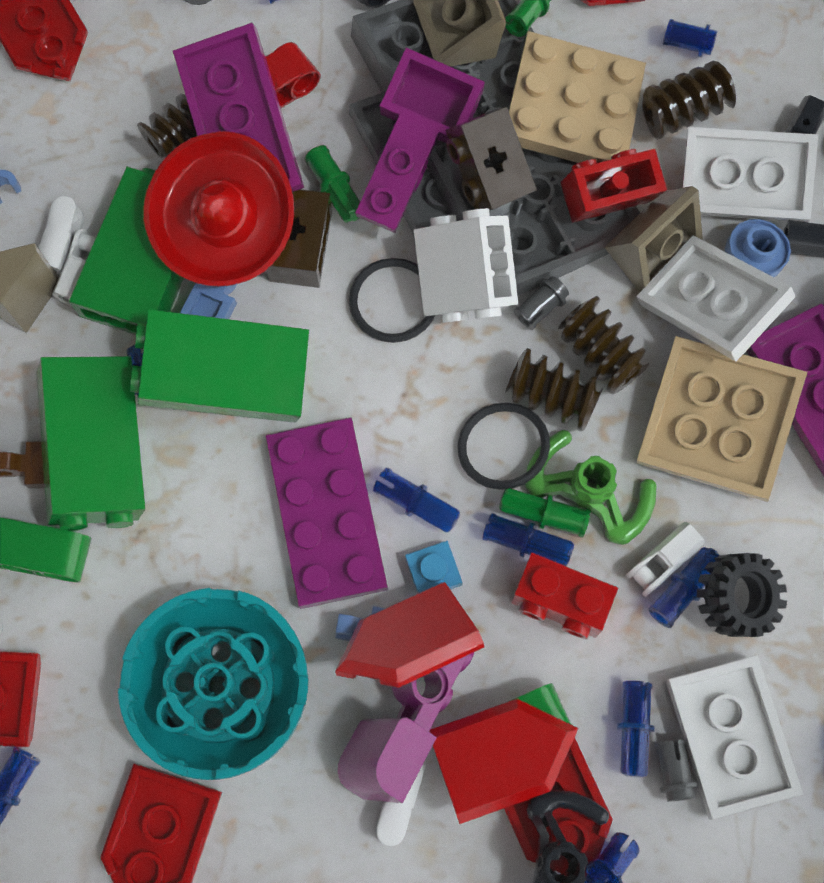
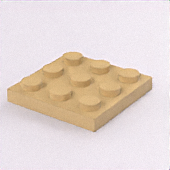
[508,31,646,163]
[637,336,807,502]

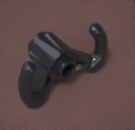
[526,790,609,883]

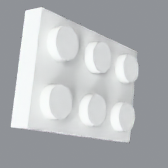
[682,127,819,222]
[636,235,795,362]
[666,655,804,820]

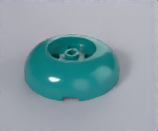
[118,588,309,780]

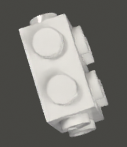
[414,208,518,323]

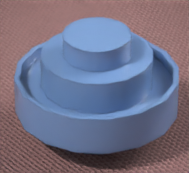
[725,219,791,277]

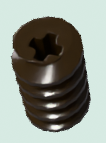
[642,60,736,140]
[137,93,197,158]
[558,296,649,394]
[505,348,604,432]

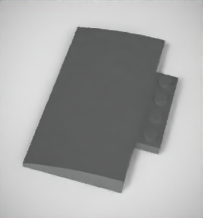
[349,0,640,296]

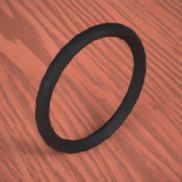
[349,258,435,343]
[457,402,550,490]

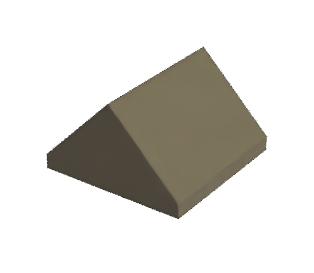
[413,0,506,67]
[604,186,703,292]
[0,243,58,333]

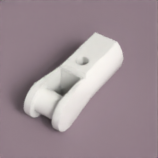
[39,196,84,276]
[52,228,96,305]
[625,522,705,597]
[375,764,426,846]

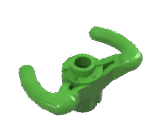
[524,430,657,545]

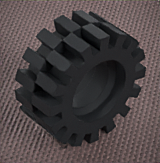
[697,553,787,637]

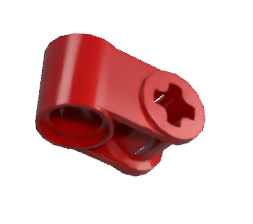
[265,42,321,108]

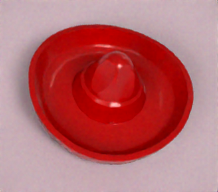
[143,131,294,286]

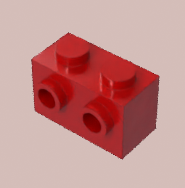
[560,149,667,223]
[512,553,619,639]

